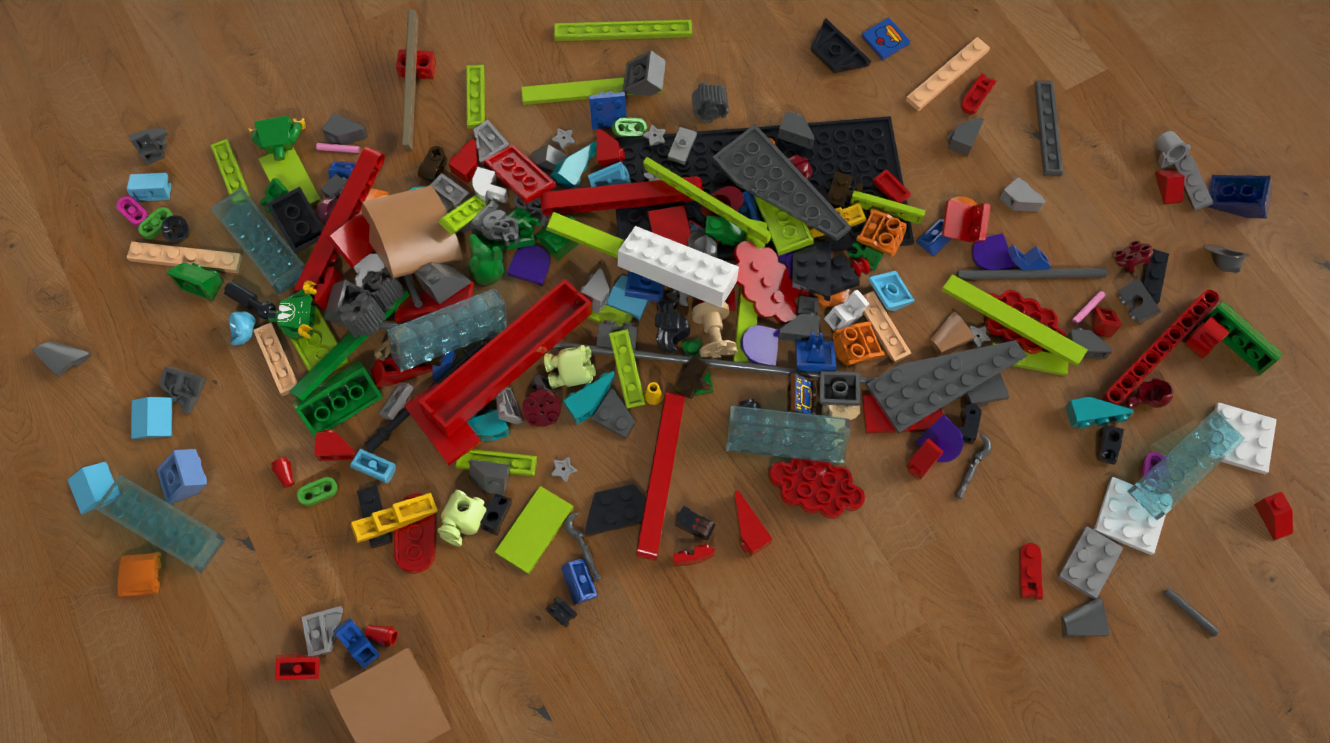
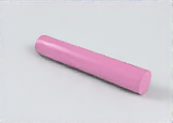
[316,143,360,153]
[1072,291,1106,325]

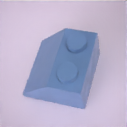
[156,449,207,505]

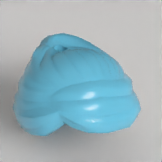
[229,311,256,346]

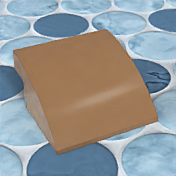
[362,185,463,278]
[330,648,452,743]

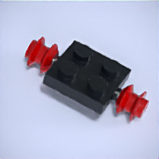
[799,255,870,297]

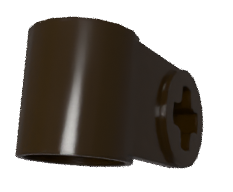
[418,146,448,182]

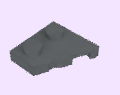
[592,388,635,440]

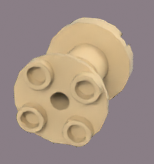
[691,302,737,360]

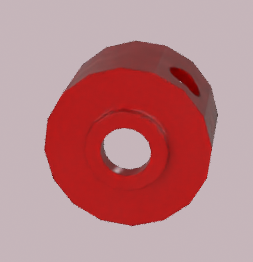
[1184,316,1230,359]

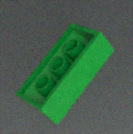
[1202,302,1283,375]
[291,360,383,438]

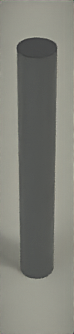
[404,274,423,308]
[1164,588,1220,637]

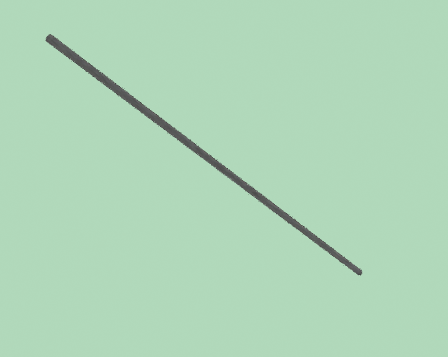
[380,322,876,384]

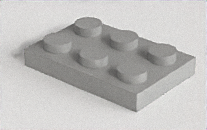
[1058,526,1123,600]

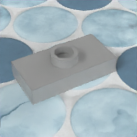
[668,127,697,165]
[379,382,414,420]

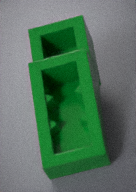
[704,216,747,246]

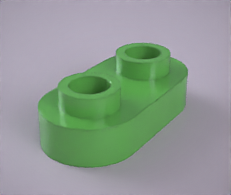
[612,118,647,137]
[138,207,173,239]
[297,477,338,507]

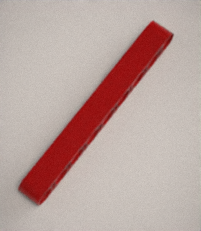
[294,147,385,300]
[540,177,703,216]
[1101,289,1220,405]
[635,392,685,561]

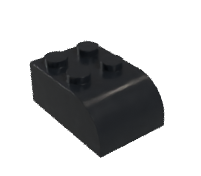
[266,187,324,254]

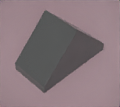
[531,144,567,171]

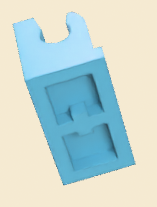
[588,162,631,187]
[127,173,171,202]

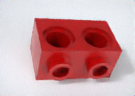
[396,49,436,80]

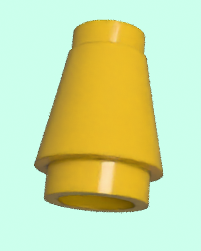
[644,382,663,405]

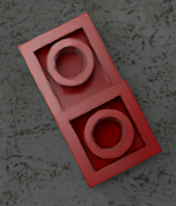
[314,267,342,309]
[673,544,715,566]

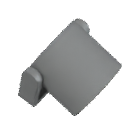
[1155,131,1191,168]

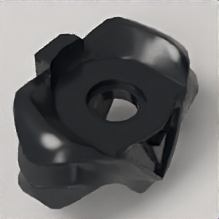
[655,299,690,355]

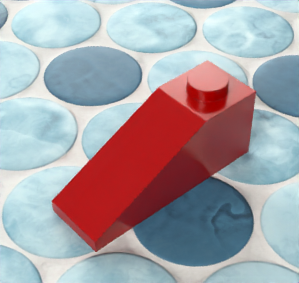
[371,356,433,387]
[734,490,773,557]

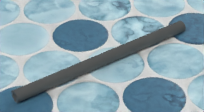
[956,268,1107,280]

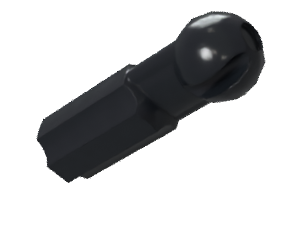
[224,280,276,320]

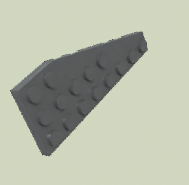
[713,124,851,241]
[866,340,1027,434]

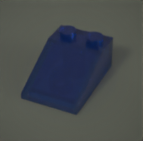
[1207,175,1273,219]

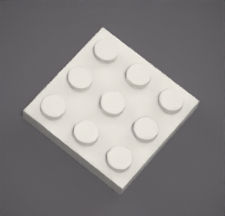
[1206,402,1277,475]
[1094,477,1170,555]

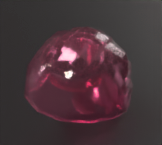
[316,197,338,224]

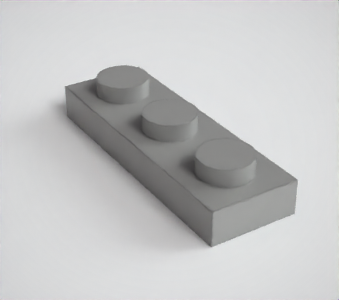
[1174,156,1213,211]

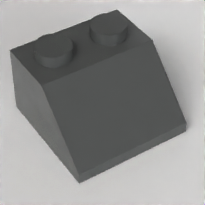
[623,51,666,96]
[414,262,471,304]
[324,280,361,327]
[819,371,860,406]

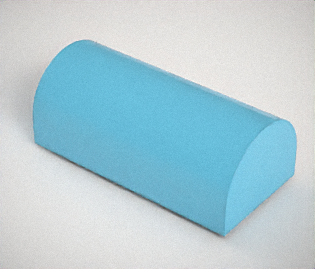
[350,449,396,483]

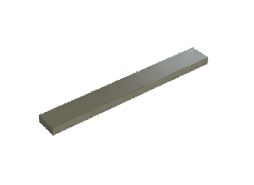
[402,9,418,151]

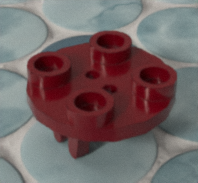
[1114,241,1153,274]
[522,389,561,427]

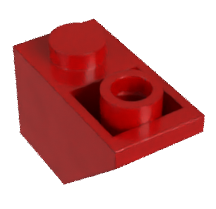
[448,139,479,184]

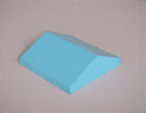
[868,271,915,311]
[606,275,650,321]
[131,397,172,439]
[68,462,120,515]

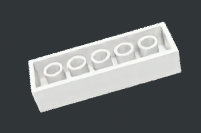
[618,226,739,308]

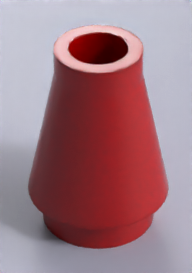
[271,457,295,488]
[365,625,398,647]

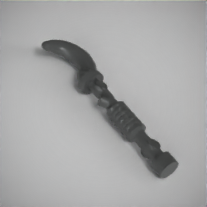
[955,434,992,499]
[564,512,602,582]

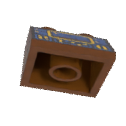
[787,373,816,424]

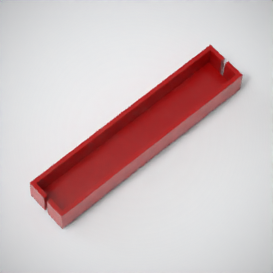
[419,279,592,437]

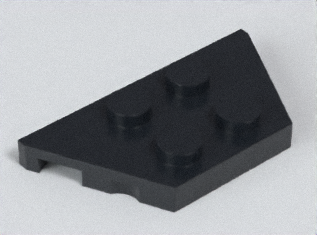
[811,18,871,73]
[792,241,831,301]
[585,484,646,537]

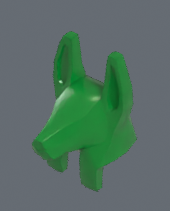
[468,234,504,285]

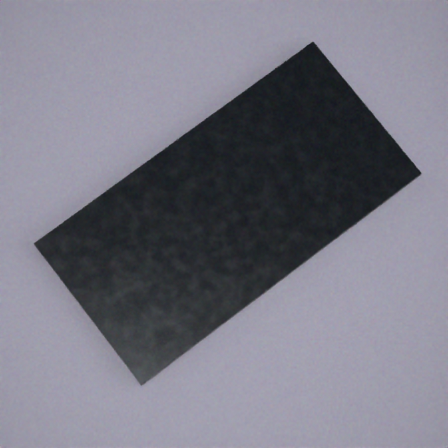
[614,116,914,269]

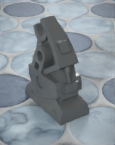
[470,200,519,246]

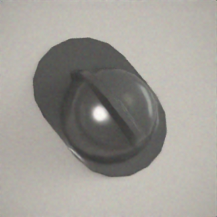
[688,231,717,258]
[1204,245,1251,273]

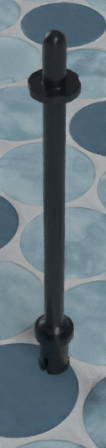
[364,341,485,452]

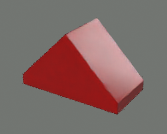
[1155,170,1185,204]
[1093,307,1121,337]

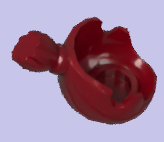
[1126,378,1174,409]

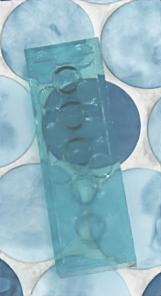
[210,187,305,296]
[387,288,507,371]
[726,406,850,464]
[1127,410,1245,520]
[94,475,225,573]

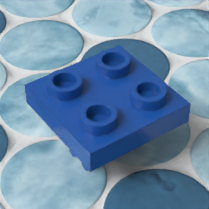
[589,91,627,130]
[795,332,836,372]

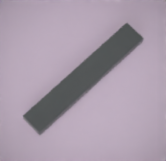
[1034,81,1063,176]

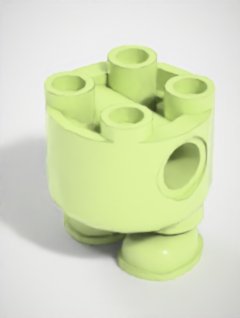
[544,345,596,389]
[438,490,487,547]

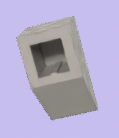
[999,177,1046,212]
[579,269,610,314]

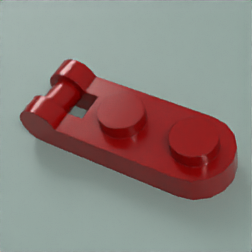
[961,73,997,115]
[1019,543,1043,600]

